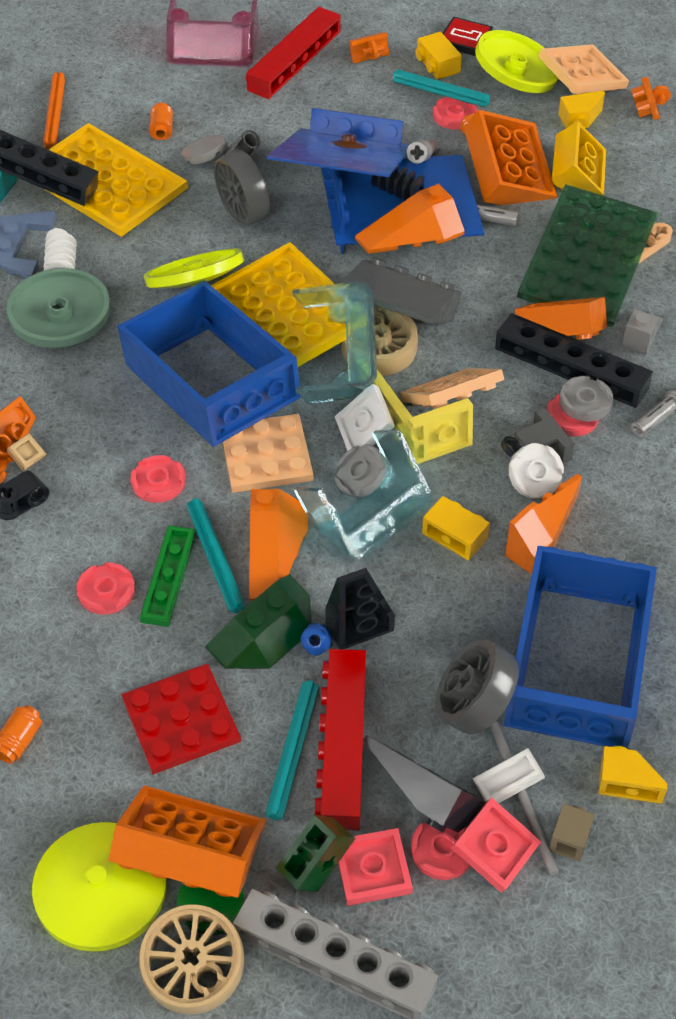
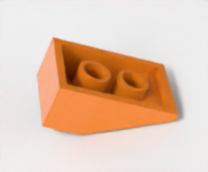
[515,297,608,340]

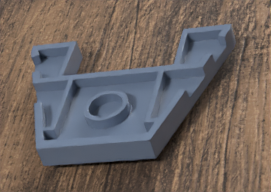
[0,211,57,280]

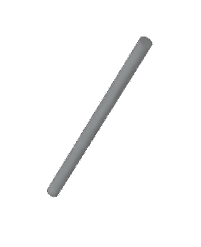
[490,721,559,876]

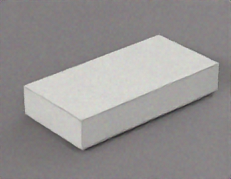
[472,748,545,803]

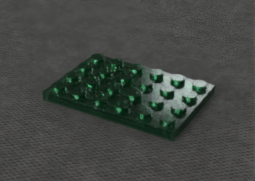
[517,184,658,327]

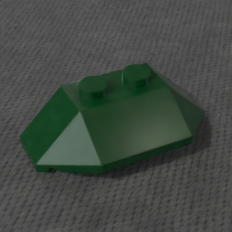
[205,574,312,669]

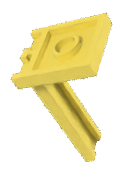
[360,363,473,465]

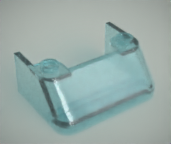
[292,281,377,403]
[294,430,432,559]

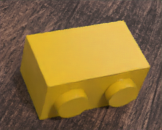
[415,31,462,80]
[422,496,490,561]

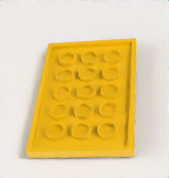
[44,123,188,237]
[211,242,372,367]

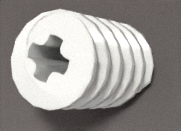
[43,228,77,271]

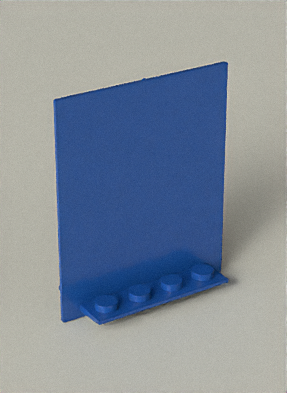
[266,108,410,177]
[321,155,485,254]

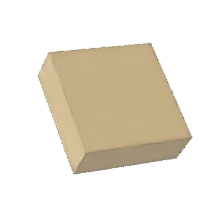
[7,433,46,471]

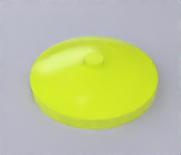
[475,30,558,93]
[143,248,244,289]
[32,822,167,951]

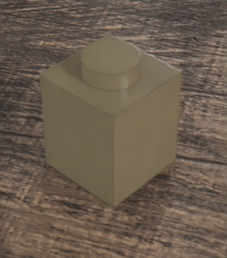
[549,803,595,862]

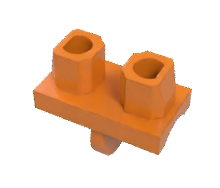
[349,32,390,63]
[631,76,671,120]

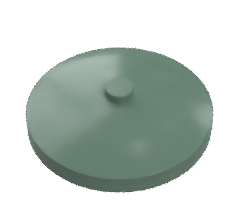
[6,268,111,348]

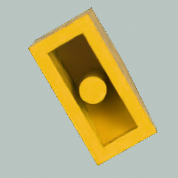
[558,90,605,128]
[598,746,668,804]

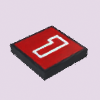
[443,17,493,56]

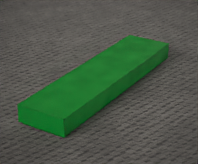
[140,525,196,627]

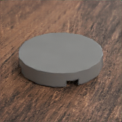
[181,135,227,165]
[559,376,613,422]
[335,444,387,498]

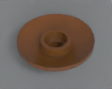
[332,134,368,149]

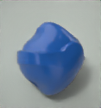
[301,623,332,656]

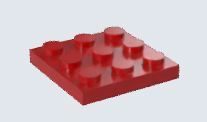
[121,663,241,775]

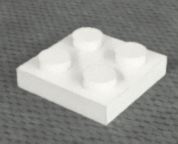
[335,384,395,451]

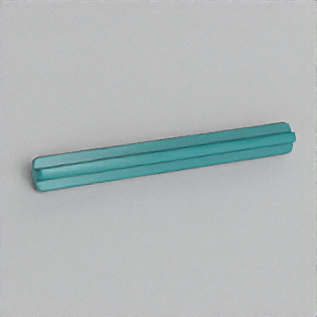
[393,69,490,108]
[186,498,245,614]
[265,680,319,821]

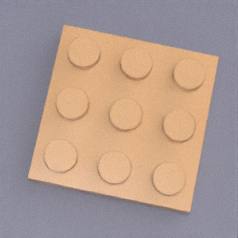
[538,44,629,94]
[399,368,505,409]
[222,414,314,493]

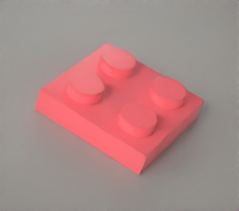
[451,797,541,893]
[338,828,413,906]

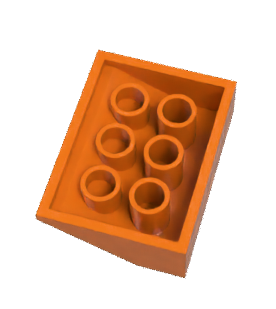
[464,110,557,205]
[108,785,267,898]

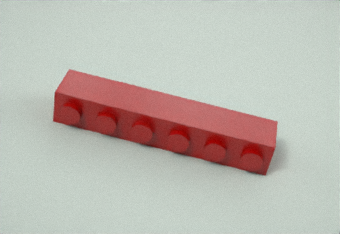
[245,7,341,99]
[315,649,366,831]

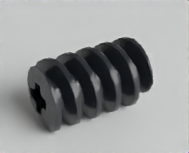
[371,165,425,201]

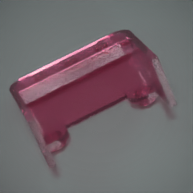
[166,0,258,67]

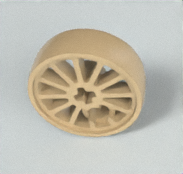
[341,305,418,376]
[139,905,245,1015]

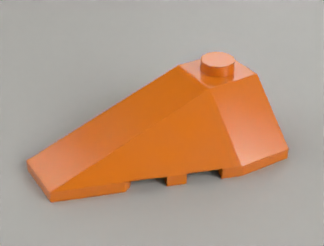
[355,184,464,254]
[0,396,36,484]
[505,474,582,574]
[249,489,308,601]

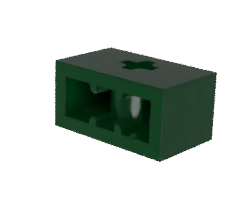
[276,814,355,892]

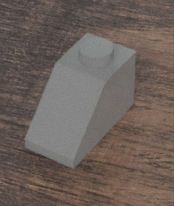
[622,309,663,354]

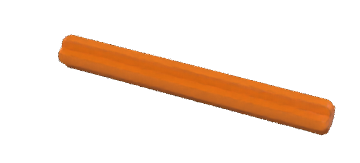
[43,72,65,149]

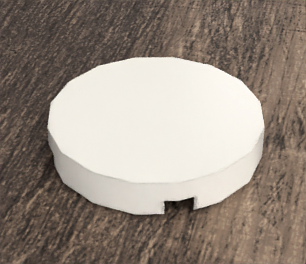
[509,443,564,499]

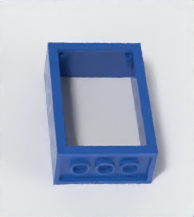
[117,280,301,447]
[503,545,657,749]

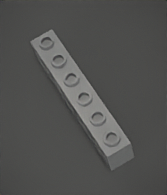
[233,889,438,1019]

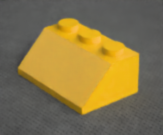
[552,121,606,196]

